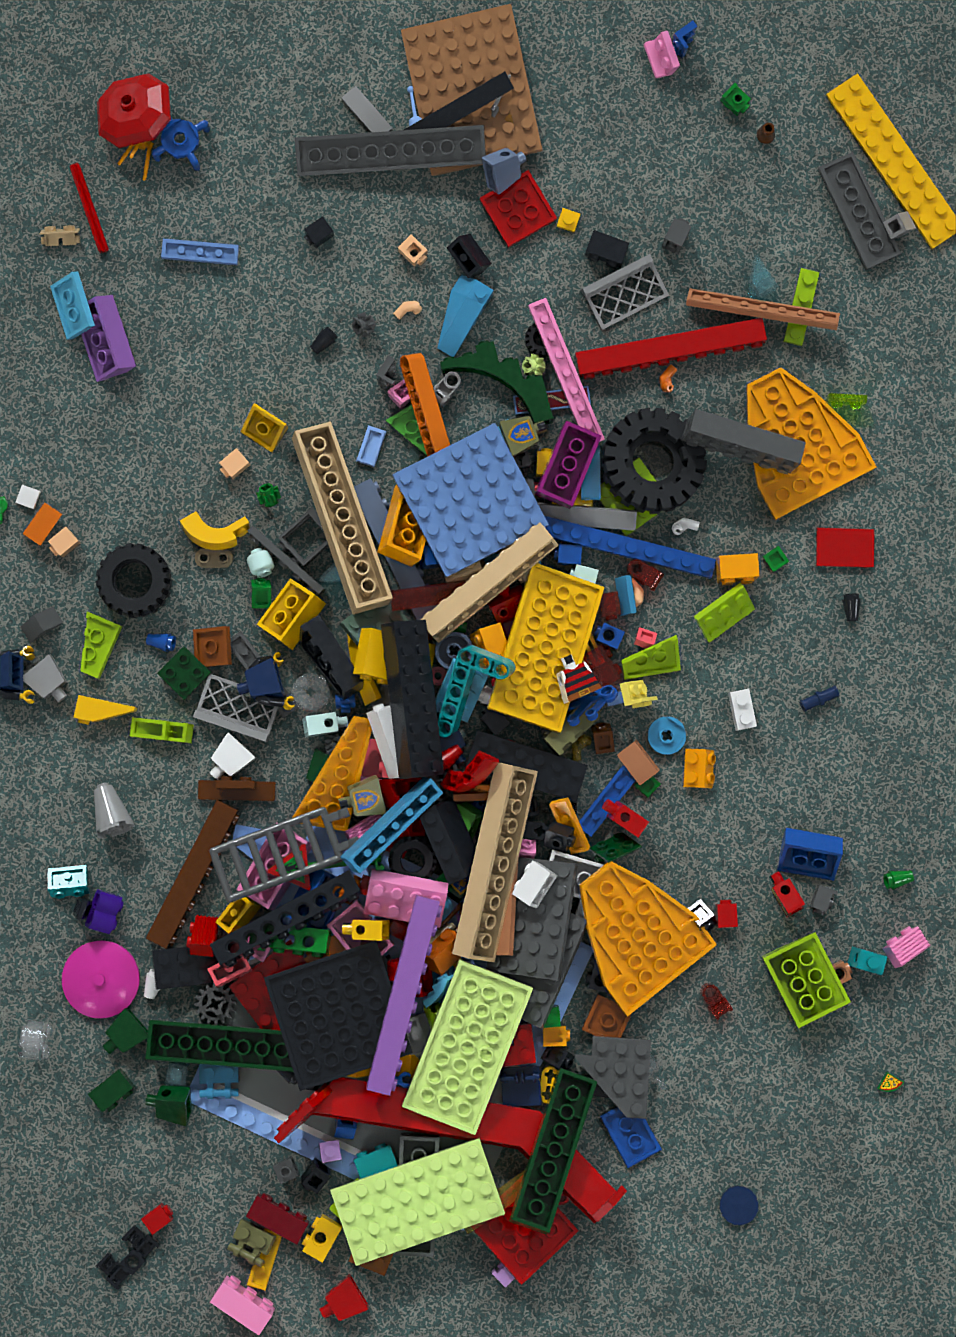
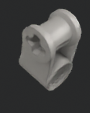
[433,372,461,408]

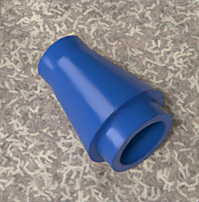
[146,633,176,652]

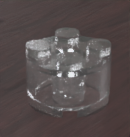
[18,1019,54,1061]

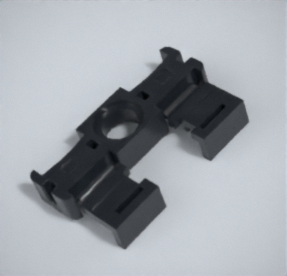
[96,1225,160,1290]

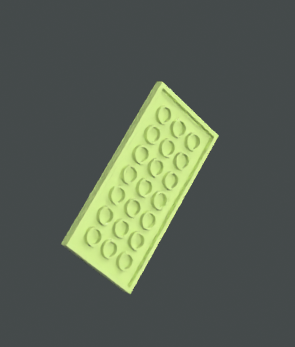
[402,959,533,1135]
[330,1138,505,1266]

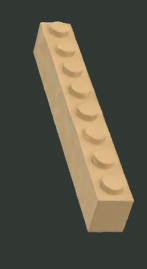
[421,523,558,643]

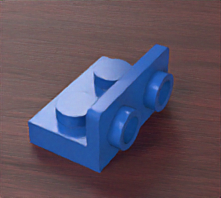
[672,21,697,58]

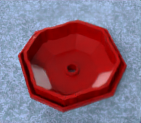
[97,74,171,148]

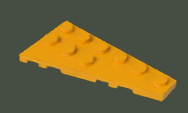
[292,716,372,831]

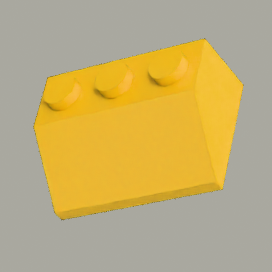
[257,578,326,650]

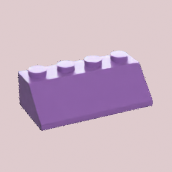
[81,295,136,382]

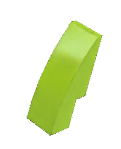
[130,717,194,744]

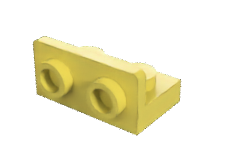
[620,680,658,708]

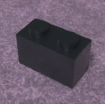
[585,230,629,269]
[447,234,492,278]

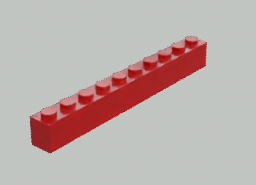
[575,318,767,380]

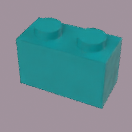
[354,1142,398,1179]

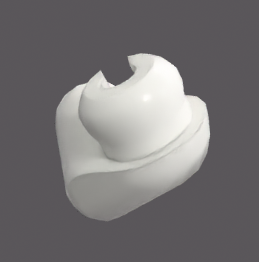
[672,518,700,535]

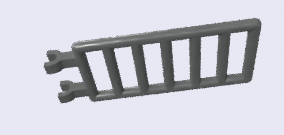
[209,807,358,903]

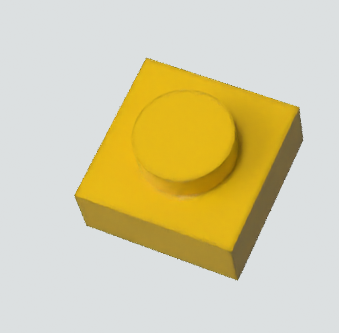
[556,208,580,233]

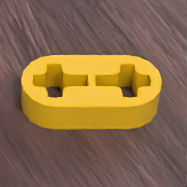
[540,1066,558,1103]

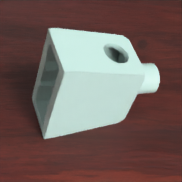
[302,712,348,738]

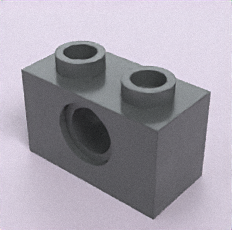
[662,218,692,255]

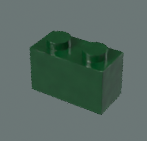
[88,1068,135,1112]

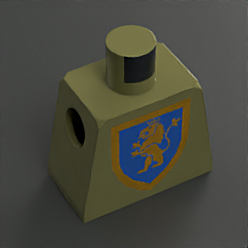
[499,416,547,458]
[338,775,386,816]

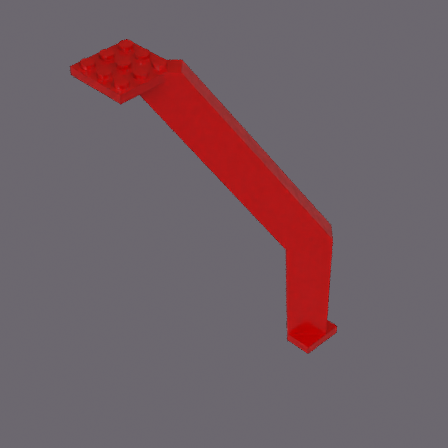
[274,1077,627,1224]

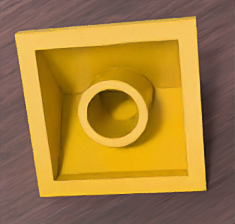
[241,403,288,452]

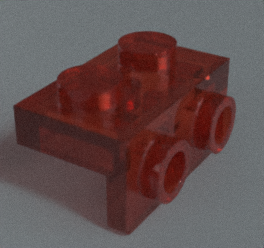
[583,645,623,687]

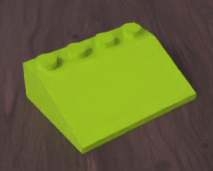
[761,932,851,1028]

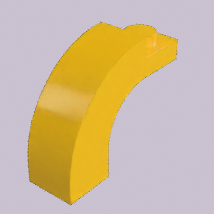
[180,511,250,550]

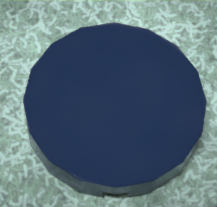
[719,1185,758,1225]

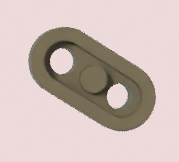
[195,549,233,568]

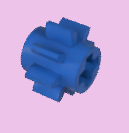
[335,694,356,713]

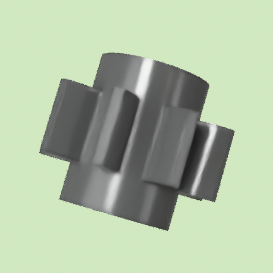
[352,312,376,337]

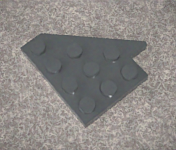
[575,1036,651,1119]

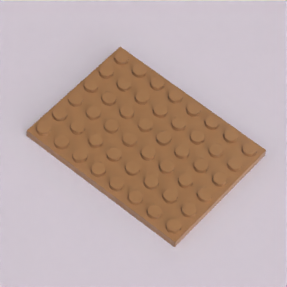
[401,4,543,176]

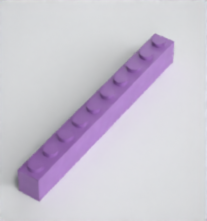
[366,895,442,1096]

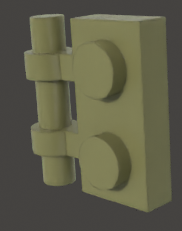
[227,1219,276,1267]

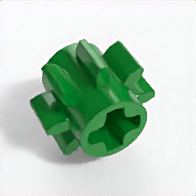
[256,483,281,507]

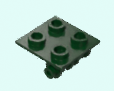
[157,646,211,700]
[590,832,642,863]

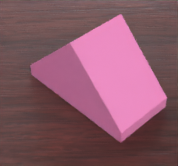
[387,380,411,410]

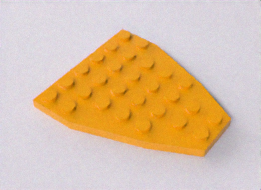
[746,367,877,520]
[579,862,717,1017]

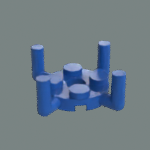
[152,117,210,171]

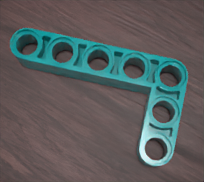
[438,645,516,737]

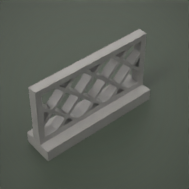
[581,254,669,330]
[193,674,279,742]

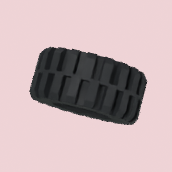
[96,543,172,618]

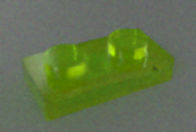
[826,393,867,409]

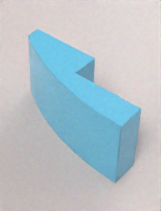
[422,973,453,1008]

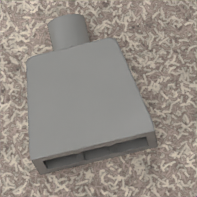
[23,655,67,703]

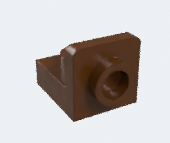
[591,722,615,754]

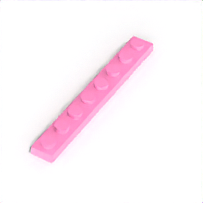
[528,298,605,442]

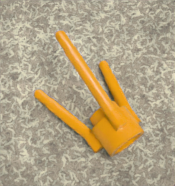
[117,141,154,181]

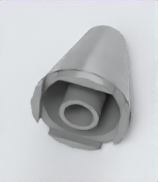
[94,783,135,838]

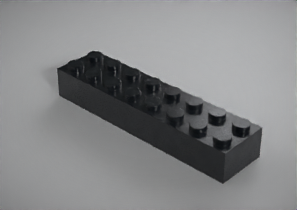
[381,619,444,780]

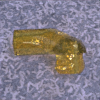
[572,735,592,761]

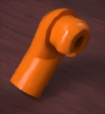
[659,364,677,393]

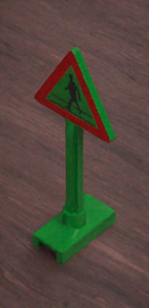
[267,843,384,890]

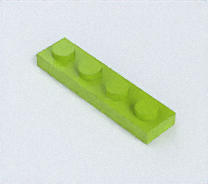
[783,268,820,346]

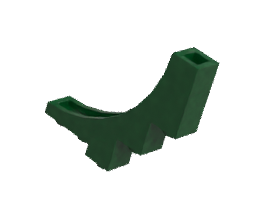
[440,340,553,425]

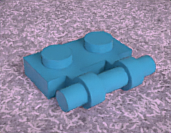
[199,1064,239,1099]

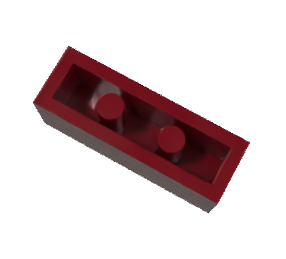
[246,1193,309,1245]

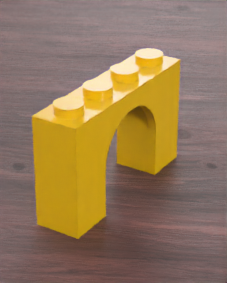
[353,628,436,685]

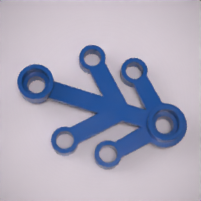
[567,685,618,726]

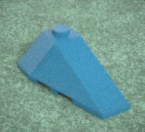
[437,275,494,357]

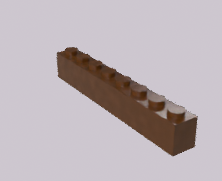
[146,800,240,949]

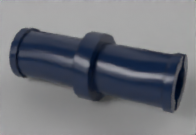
[800,685,839,712]

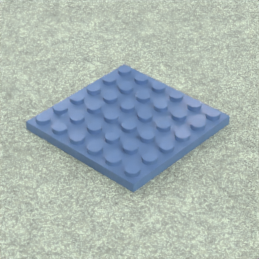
[392,423,549,578]

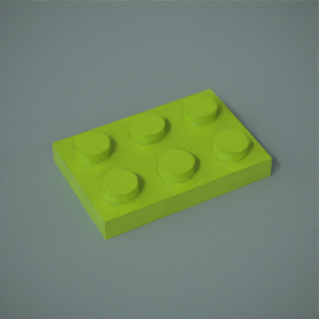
[694,583,755,643]

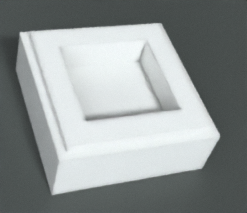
[15,485,41,509]

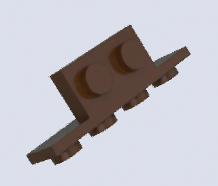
[198,776,276,801]

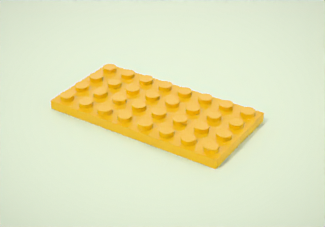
[487,563,605,733]

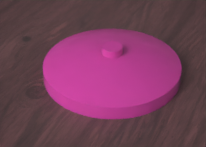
[62,940,140,1018]

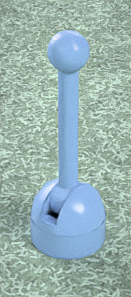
[407,86,422,126]

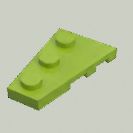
[80,612,122,679]
[621,635,681,680]

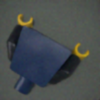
[0,646,35,704]
[237,652,295,710]

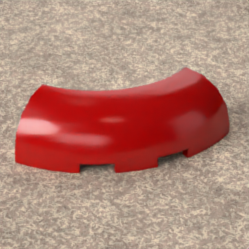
[440,750,499,792]

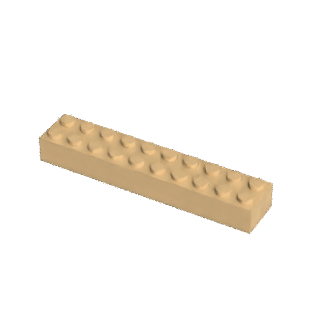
[292,422,393,615]
[452,763,538,962]

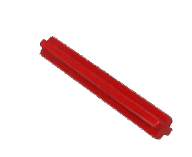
[70,163,109,253]

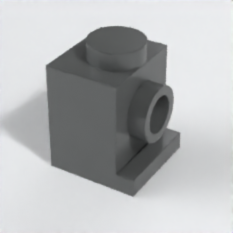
[810,885,838,915]

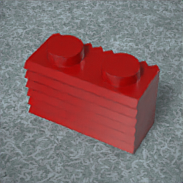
[186,915,219,957]

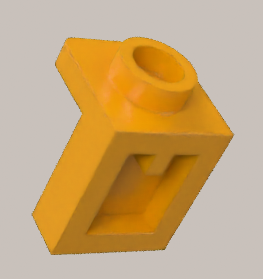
[543,1026,570,1047]

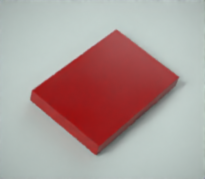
[816,528,874,568]

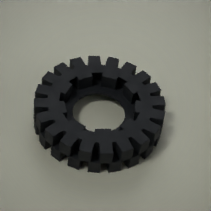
[600,408,707,514]

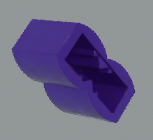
[85,889,123,934]

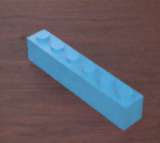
[340,777,443,874]

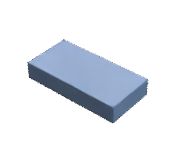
[356,425,386,468]

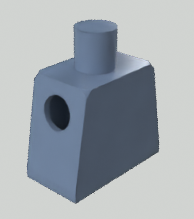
[482,148,527,195]

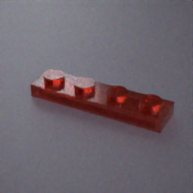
[391,580,466,611]

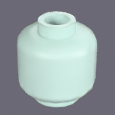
[247,548,275,578]

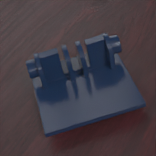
[500,1066,542,1107]

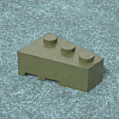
[543,706,601,756]

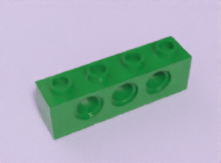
[249,925,331,958]

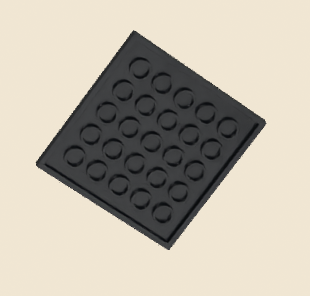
[264,941,413,1091]

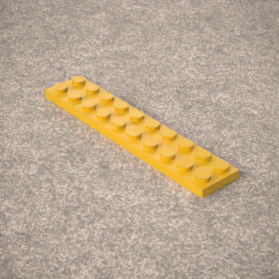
[826,73,956,249]

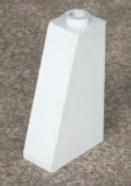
[366,703,399,779]

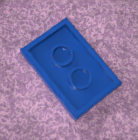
[600,1107,662,1168]

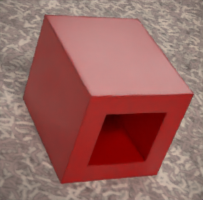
[715,899,738,928]
[141,1203,173,1235]

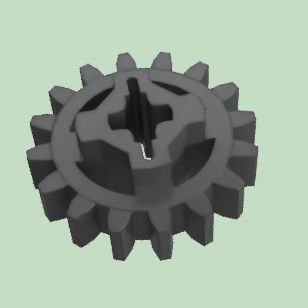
[194,983,237,1025]

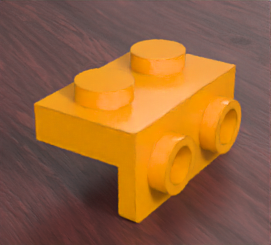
[683,749,716,789]

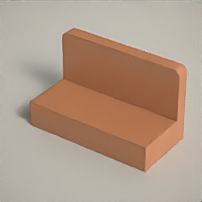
[617,740,660,785]

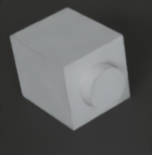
[883,211,916,239]

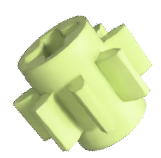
[522,354,546,376]

